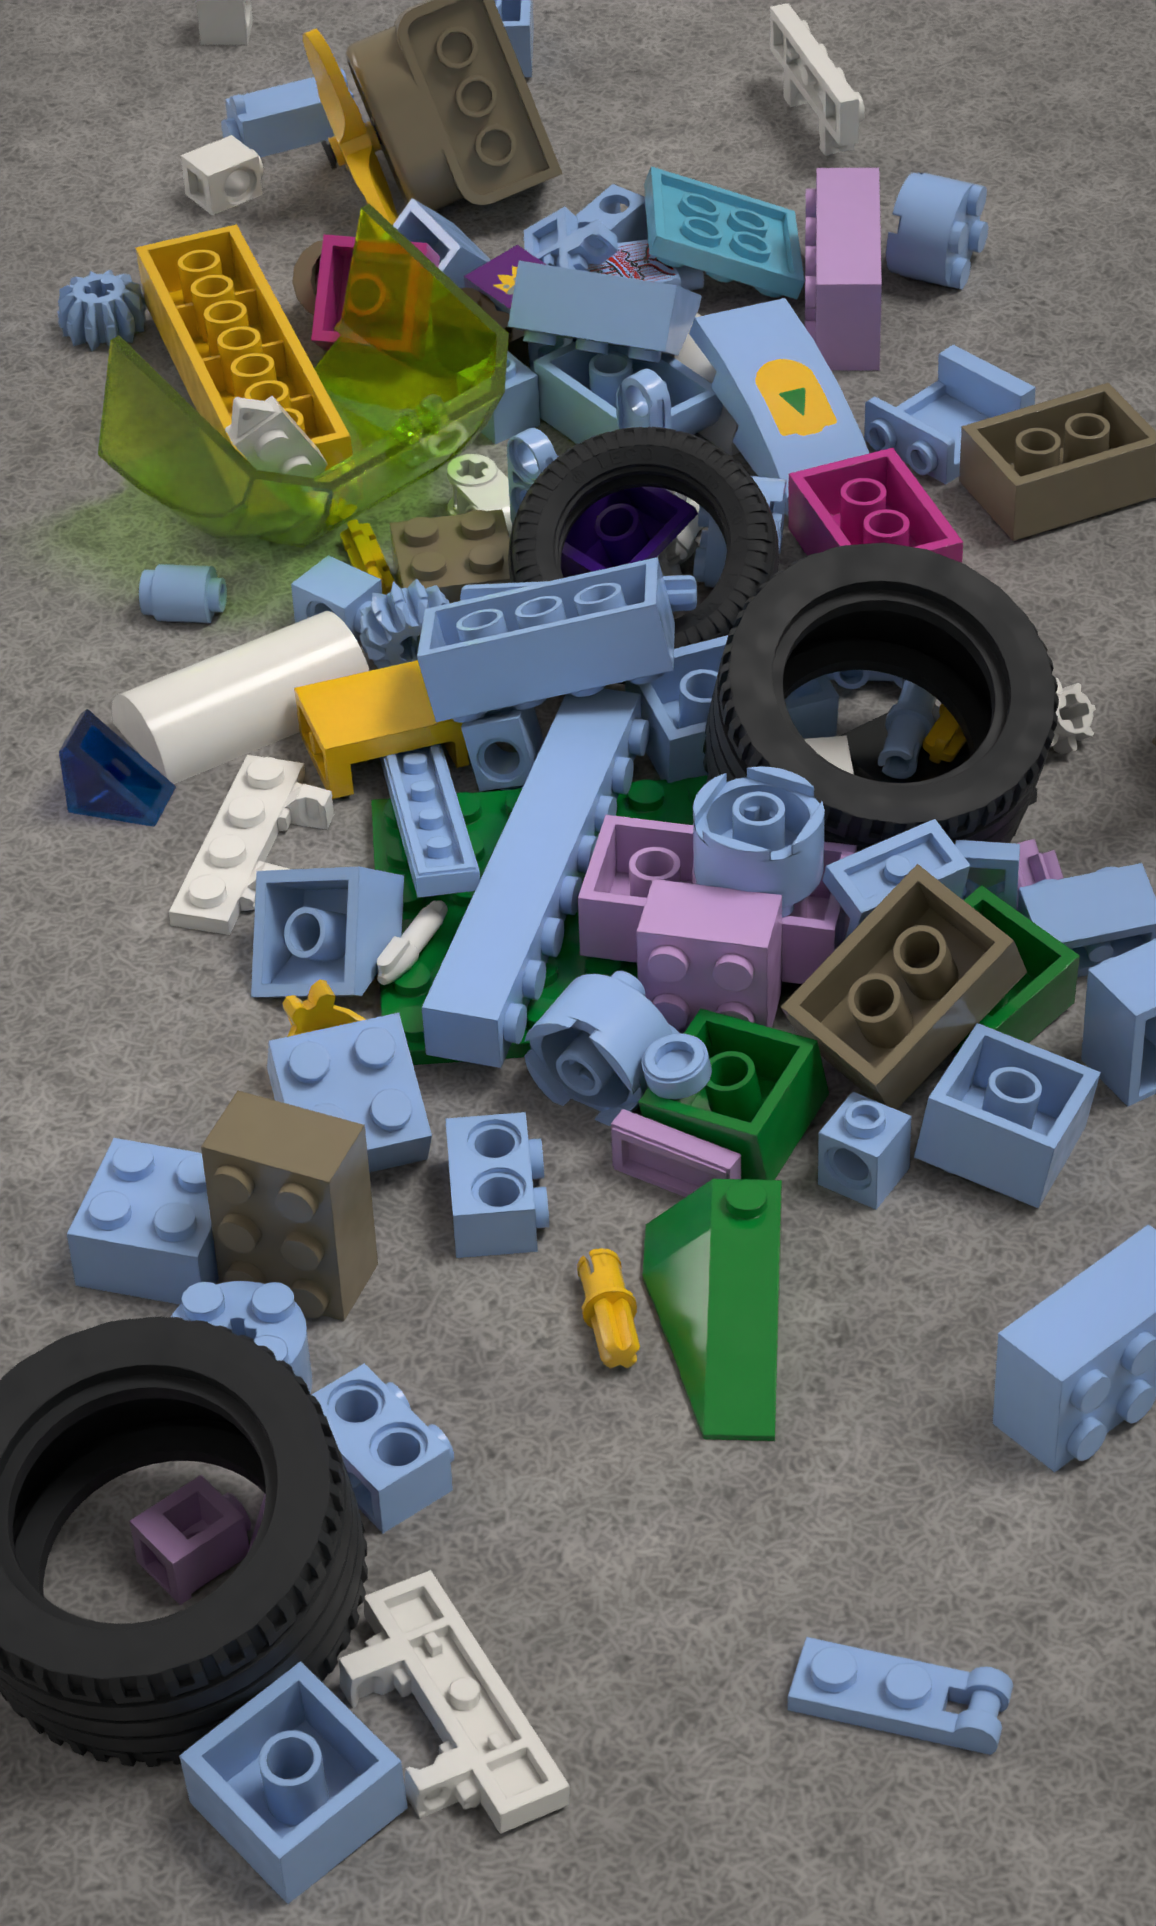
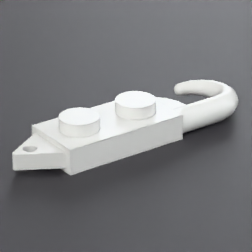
[225,396,354,516]

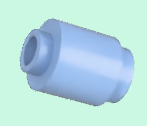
[139,564,227,623]

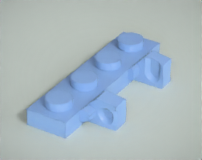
[524,207,618,372]

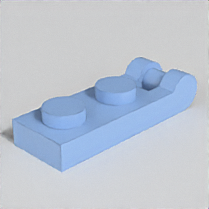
[788,1637,1013,1755]

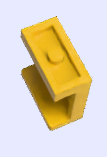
[294,660,469,799]

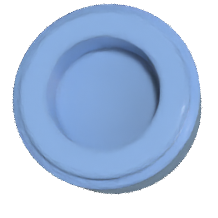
[642,1034,712,1099]

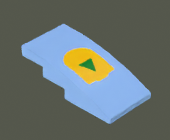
[689,298,869,517]

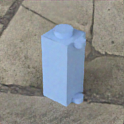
[221,69,354,157]

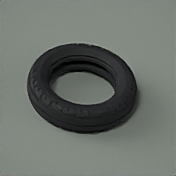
[508,427,779,685]

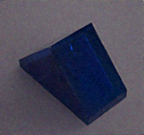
[59,709,176,827]

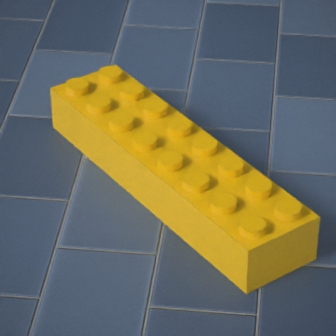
[135,224,358,519]

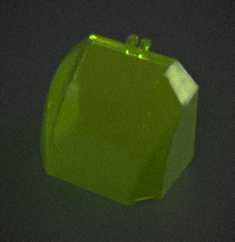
[98,204,509,548]

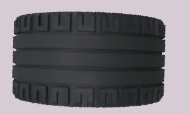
[703,543,1059,852]
[0,1316,368,1767]

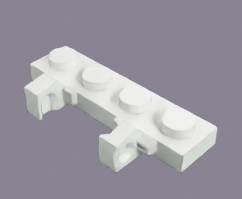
[770,3,865,156]
[169,755,334,935]
[338,1570,570,1834]

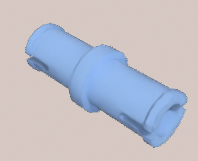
[878,679,936,779]

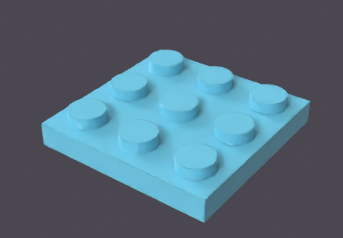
[644,166,805,299]

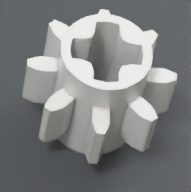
[1050,678,1096,755]

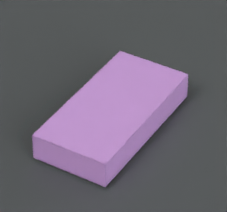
[611,1109,741,1197]

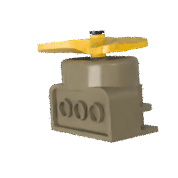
[302,0,563,236]

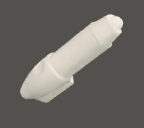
[377,901,448,985]

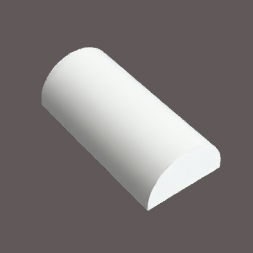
[112,611,370,786]

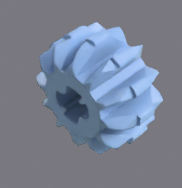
[57,270,146,351]
[360,579,450,669]

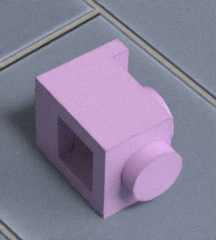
[130,1475,251,1605]

